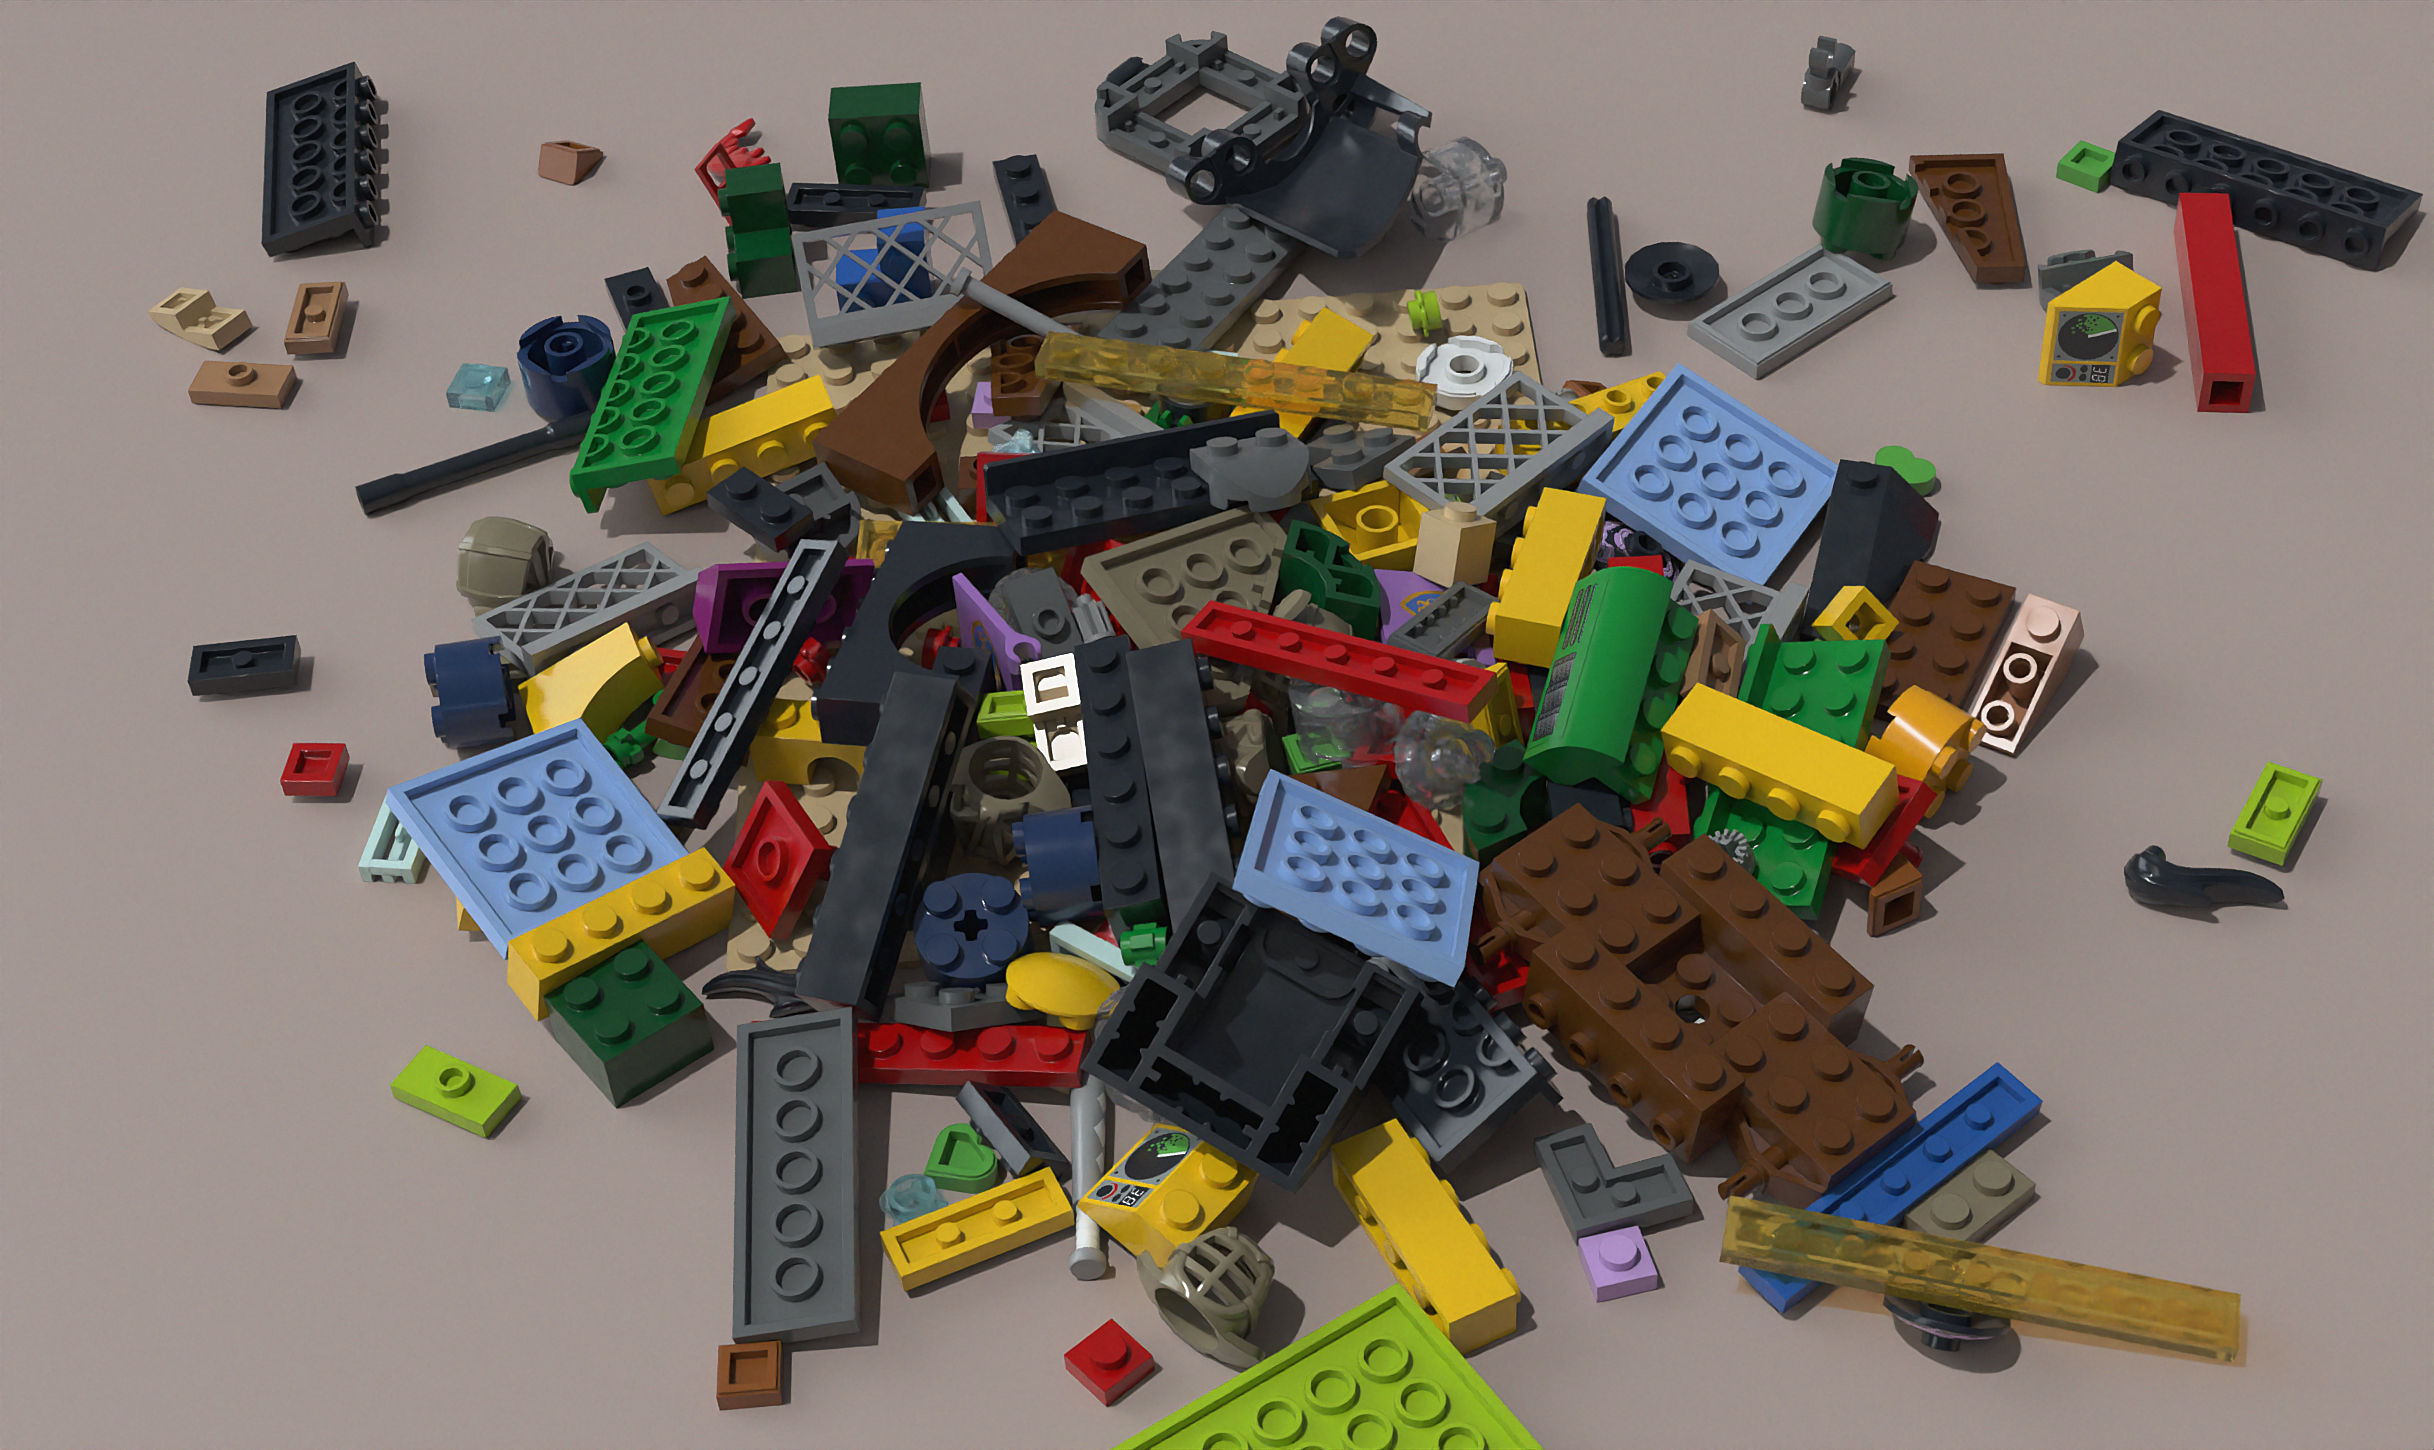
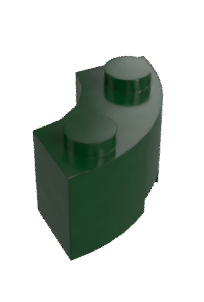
[1276,519,1381,641]
[1462,739,1546,873]

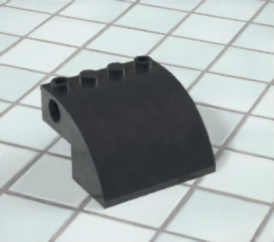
[1080,871,1425,1194]

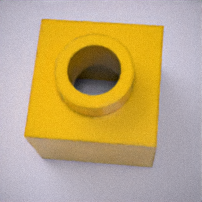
[1811,586,1899,641]

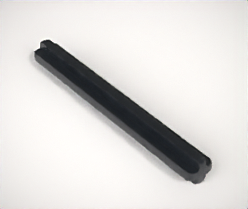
[1586,196,1626,356]

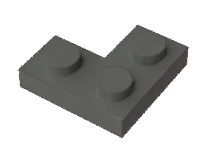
[1306,424,1416,490]
[882,981,1045,1032]
[1534,1123,1694,1246]

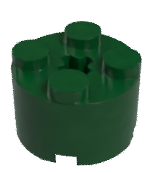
[1812,157,1919,260]

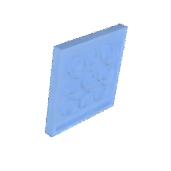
[1576,362,1839,605]
[386,718,689,960]
[1232,769,1480,987]

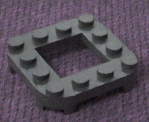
[1094,31,1310,183]

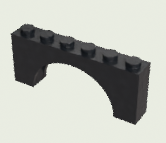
[811,520,1029,747]

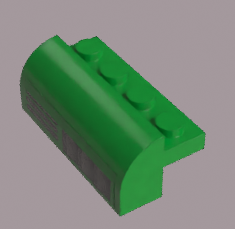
[1523,566,1699,805]

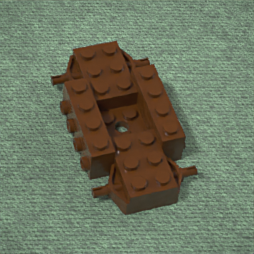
[1468,802,1924,1213]

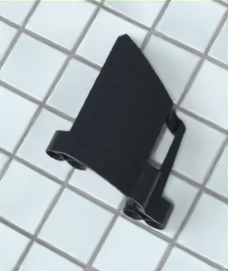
[1166,16,1433,258]

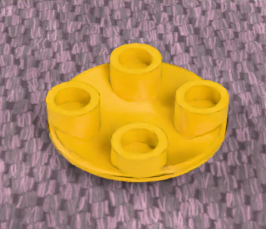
[1006,952,1121,1030]

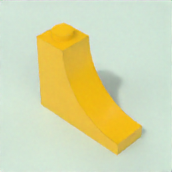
[517,622,665,745]

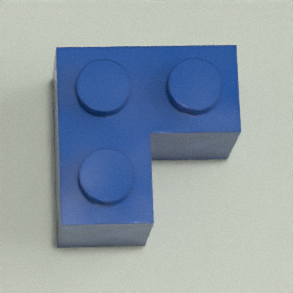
[836,206,935,313]

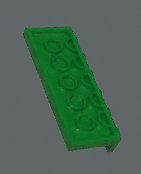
[569,296,736,514]
[1694,623,1891,920]

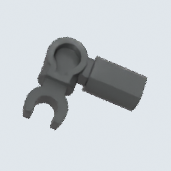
[1801,36,1856,110]

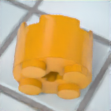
[1865,685,1987,819]

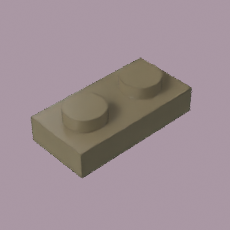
[1902,1148,2036,1266]

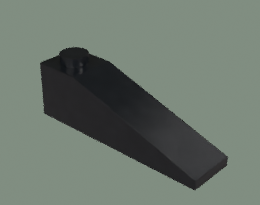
[1800,459,1939,642]

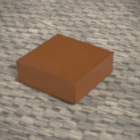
[716,1340,784,1411]

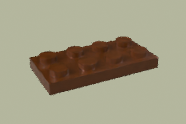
[1874,560,2016,723]

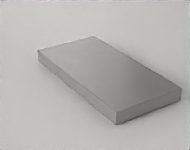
[1687,243,1893,380]

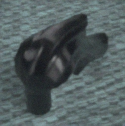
[2124,845,2285,907]
[702,956,815,1018]

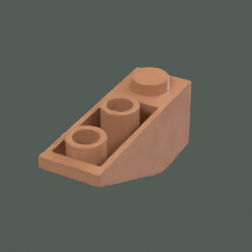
[1971,593,2085,756]

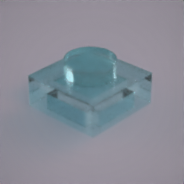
[446,363,511,412]

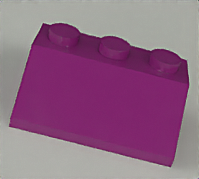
[692,559,875,654]

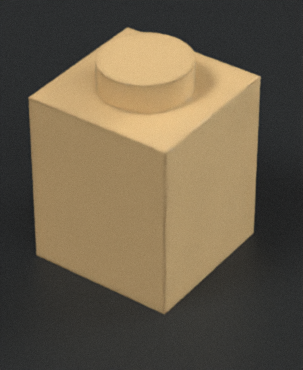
[1413,502,1497,588]

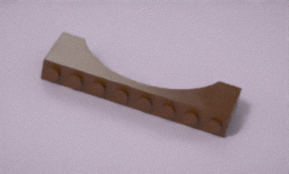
[812,210,1152,517]

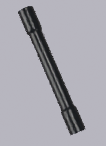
[355,410,592,514]

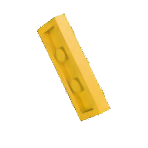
[879,1166,1075,1292]

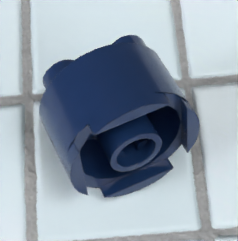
[517,315,617,420]
[424,635,517,750]
[1012,805,1106,928]
[913,873,1035,994]

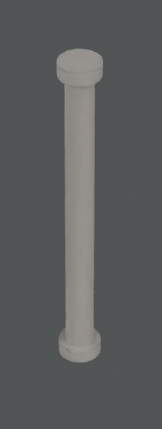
[949,267,1163,402]

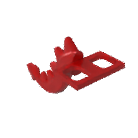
[694,118,772,226]

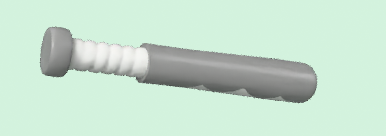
[1069,1072,1106,1280]

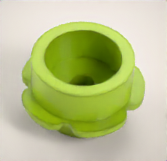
[1407,290,1442,337]

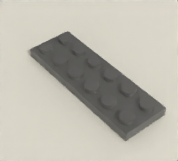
[1096,207,1309,373]
[732,1007,861,1344]

